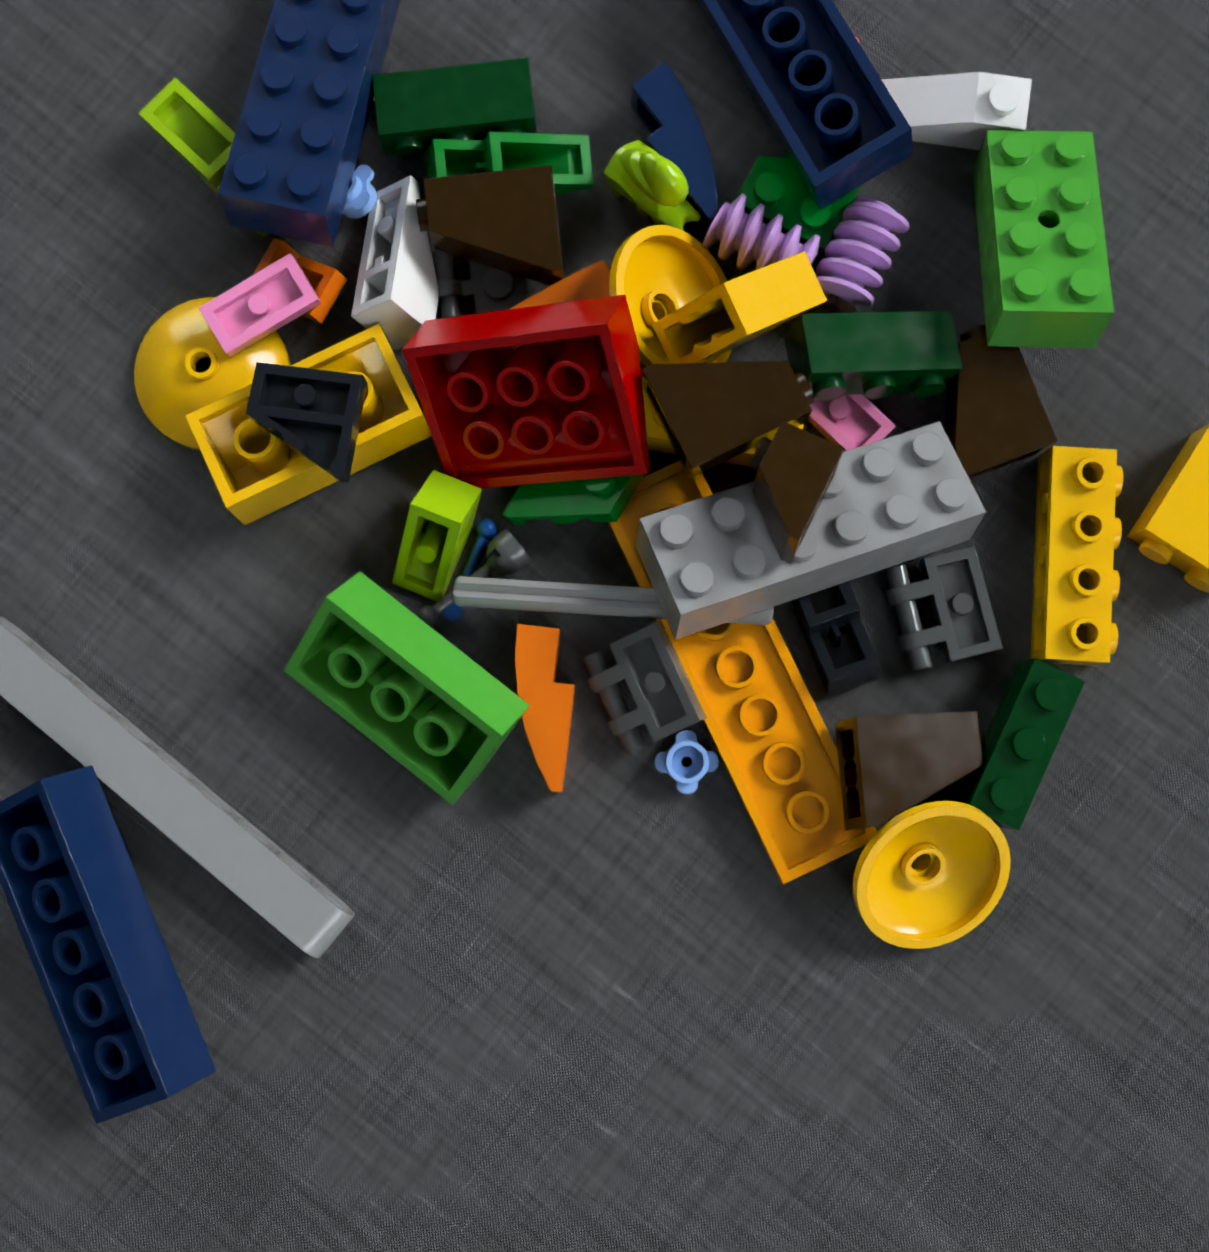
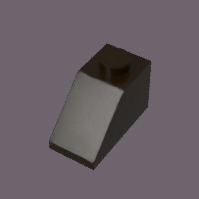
[750,421,845,564]

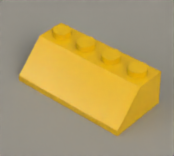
[185,324,432,525]

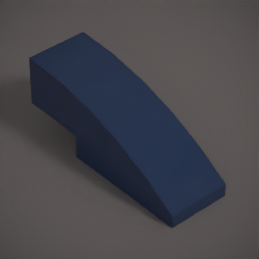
[631,61,718,236]

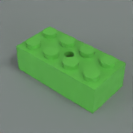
[973,130,1114,348]
[283,571,530,805]

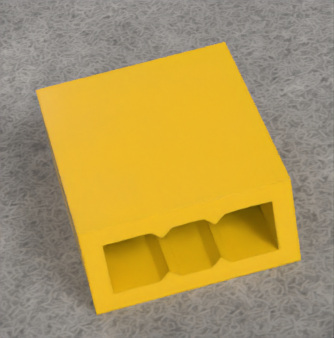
[652,251,827,364]
[1127,424,1209,593]

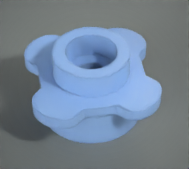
[343,165,377,219]
[655,730,719,794]

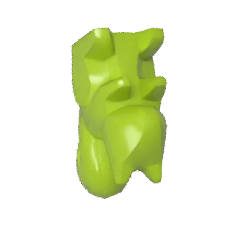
[603,140,701,231]

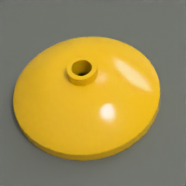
[609,225,732,367]
[134,297,290,450]
[853,801,1011,949]

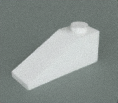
[882,72,1032,150]
[351,175,439,350]

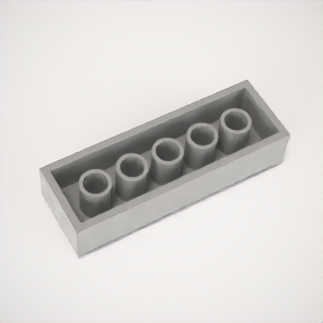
[636,421,986,640]

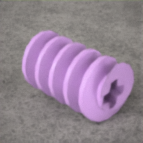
[702,193,820,270]
[816,196,910,313]

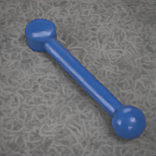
[442,519,497,622]

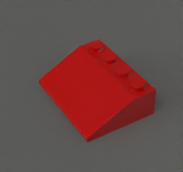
[402,294,650,488]

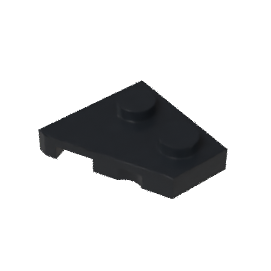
[246,362,368,483]

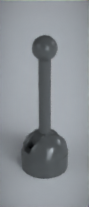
[417,528,532,627]

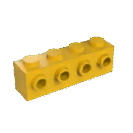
[1031,446,1123,666]

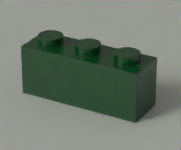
[372,58,537,159]
[784,310,963,401]
[956,658,1085,831]

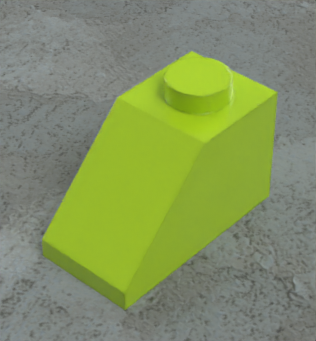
[392,470,482,602]

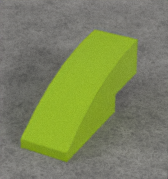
[138,77,268,238]

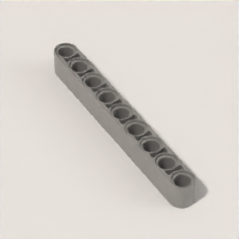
[0,616,355,958]

